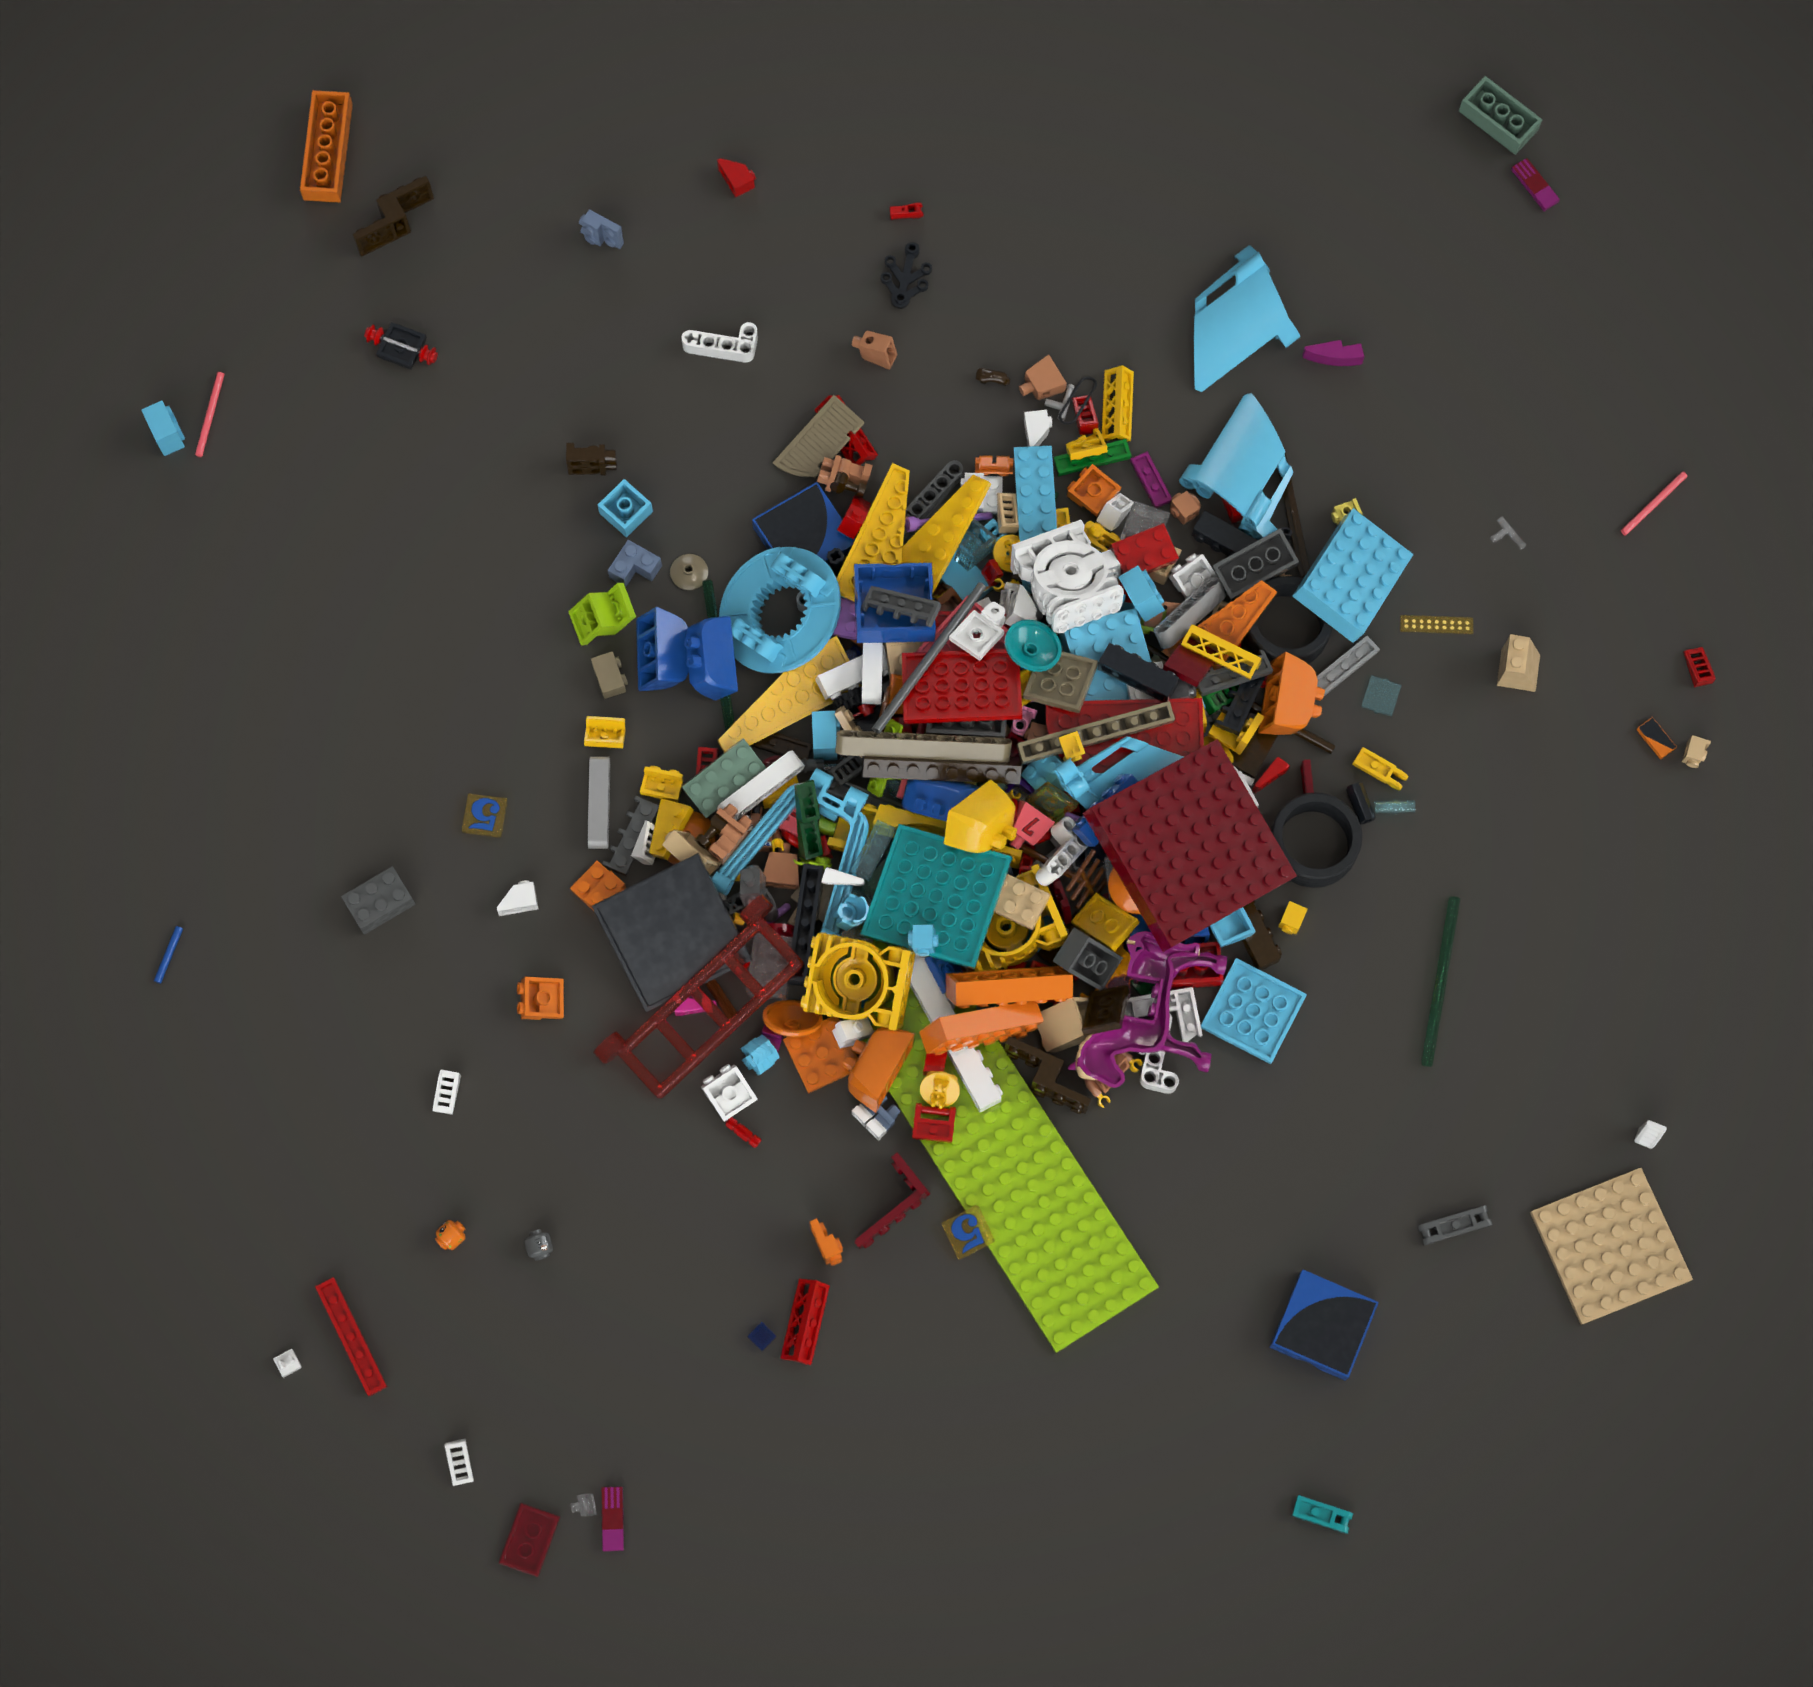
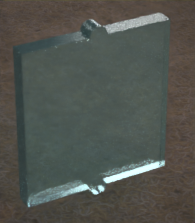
[1361,675,1402,717]

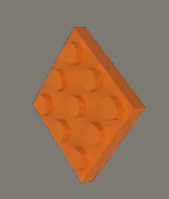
[783,1017,858,1094]

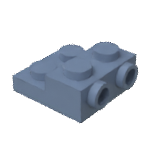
[579,209,624,249]

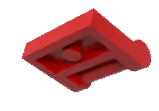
[912,1103,956,1143]

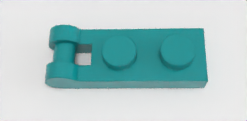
[1292,1495,1353,1534]

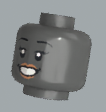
[524,1229,553,1261]

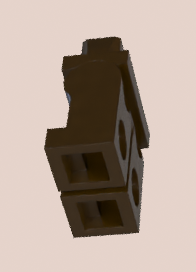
[566,443,617,475]

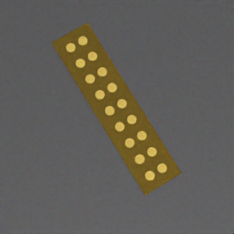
[1400,615,1473,634]

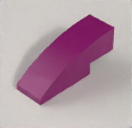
[1302,340,1365,366]

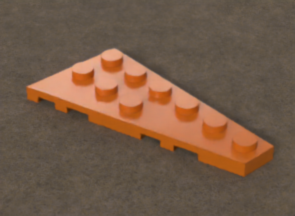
[1161,580,1278,670]

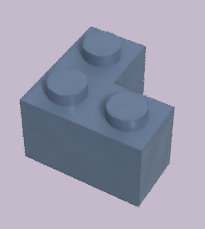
[608,540,662,588]

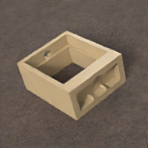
[662,830,722,876]

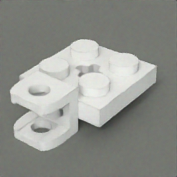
[949,602,1006,661]

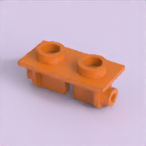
[975,455,1013,476]

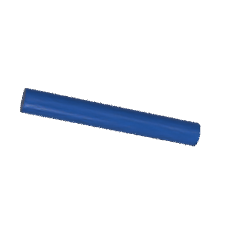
[154,926,183,984]

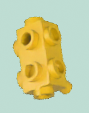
[1084,521,1120,553]

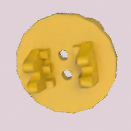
[992,534,1020,573]
[920,1071,960,1109]

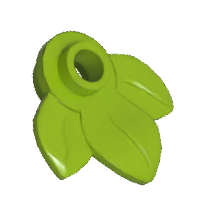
[793,856,832,870]

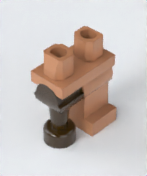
[817,455,873,498]
[695,803,752,864]

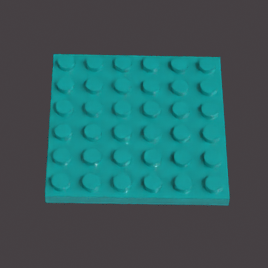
[860,824,1012,969]

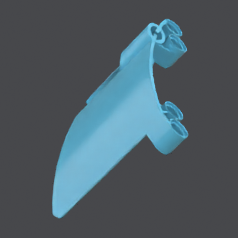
[1194,245,1301,392]
[1179,393,1293,540]
[1054,736,1183,810]

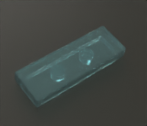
[850,820,896,881]

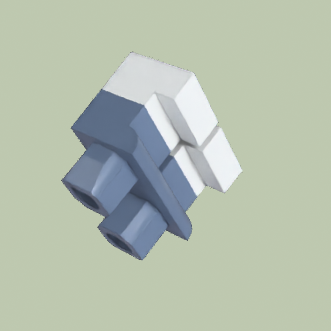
[852,1096,900,1141]

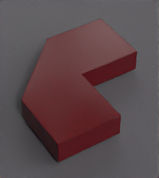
[1049,878,1072,924]

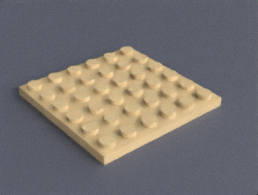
[1530,1168,1693,1325]

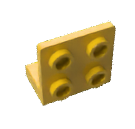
[1208,712,1264,755]

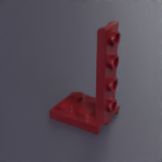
[855,1152,930,1249]

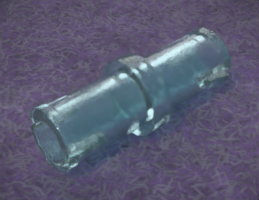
[1375,799,1415,814]

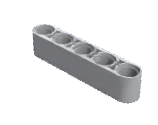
[1154,577,1226,649]
[588,756,610,849]

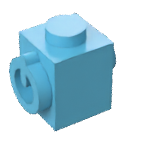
[908,925,939,956]

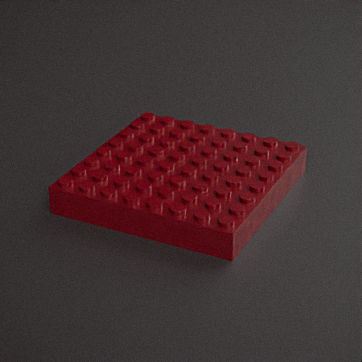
[1083,739,1297,952]

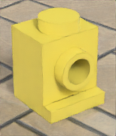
[1331,498,1363,525]

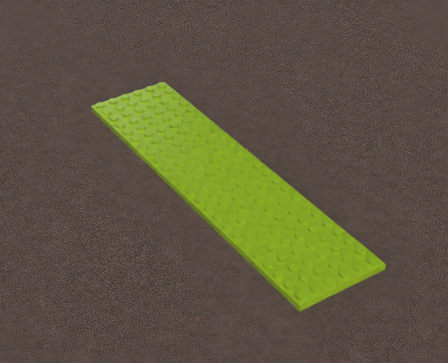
[831,940,1159,1353]

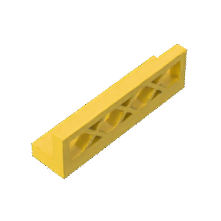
[1102,365,1134,442]
[1181,624,1261,680]

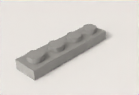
[1317,636,1380,696]

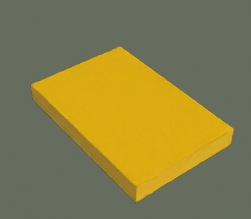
[1071,893,1140,952]

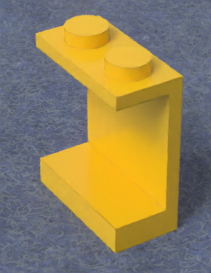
[827,800,878,858]

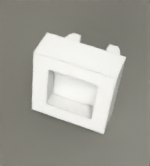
[273,1349,302,1378]

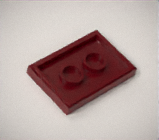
[1163,638,1219,687]
[499,1503,560,1577]

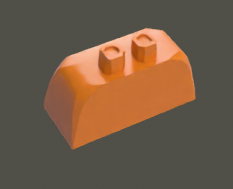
[1258,652,1325,735]
[843,1027,915,1113]

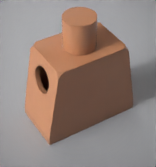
[852,331,898,370]
[1019,355,1067,400]
[763,843,799,890]

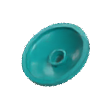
[1005,620,1062,672]

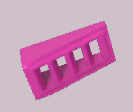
[675,997,717,1016]

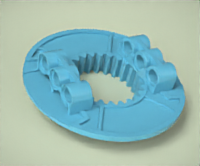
[719,547,841,674]

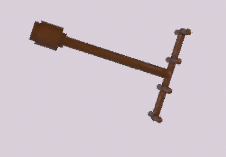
[1005,839,1109,909]

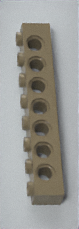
[1017,701,1175,765]

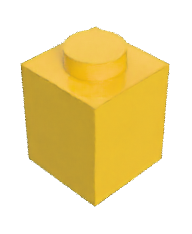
[1278,901,1307,934]

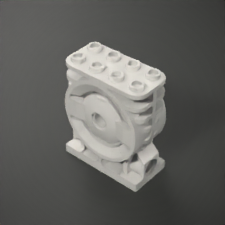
[1010,520,1124,633]

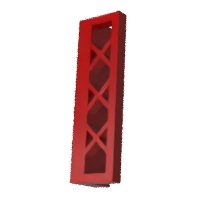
[815,396,878,465]
[780,1279,830,1365]

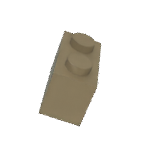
[591,651,628,699]

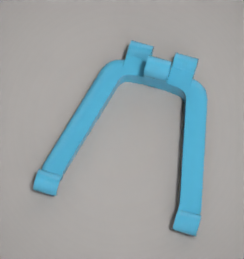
[712,768,869,936]

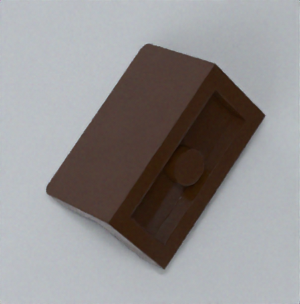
[932,582,963,605]

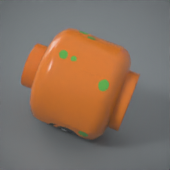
[435,1220,466,1250]

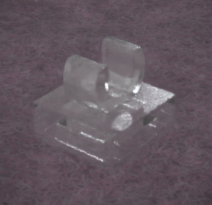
[571,1494,597,1516]

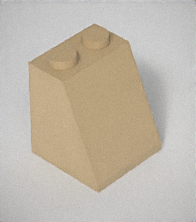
[1497,634,1540,692]
[1037,997,1089,1052]

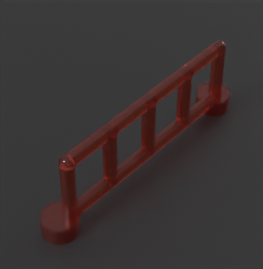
[593,894,803,1098]

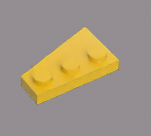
[649,798,694,860]

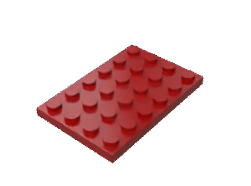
[902,649,1022,724]

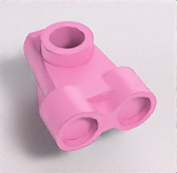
[1010,706,1038,737]

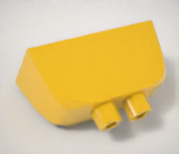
[944,779,1017,853]

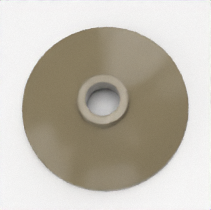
[670,554,708,591]

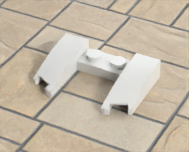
[1125,987,1202,1055]

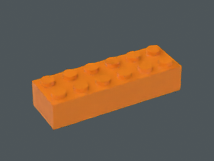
[300,90,353,203]
[946,966,1073,1009]
[919,1001,1044,1055]

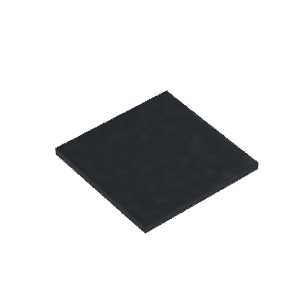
[592,853,753,1012]

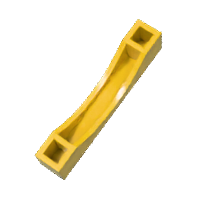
[872,804,991,850]

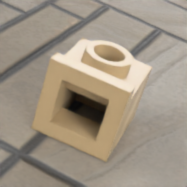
[1682,735,1711,768]

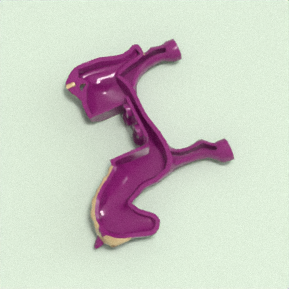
[1068,931,1227,1088]

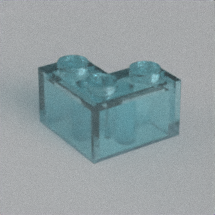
[954,518,997,571]

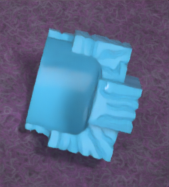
[832,893,869,931]
[740,1034,780,1076]

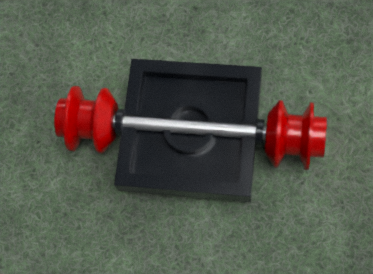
[364,322,438,370]

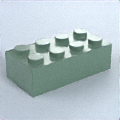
[1459,76,1542,155]
[681,738,766,818]

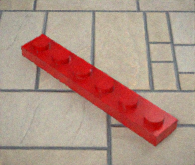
[315,1277,387,1397]

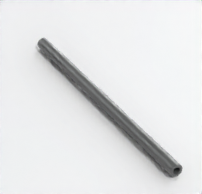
[872,582,986,734]

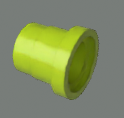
[818,815,837,837]

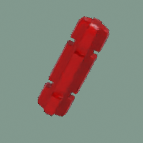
[725,1117,761,1148]

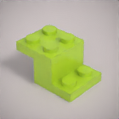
[568,583,636,645]

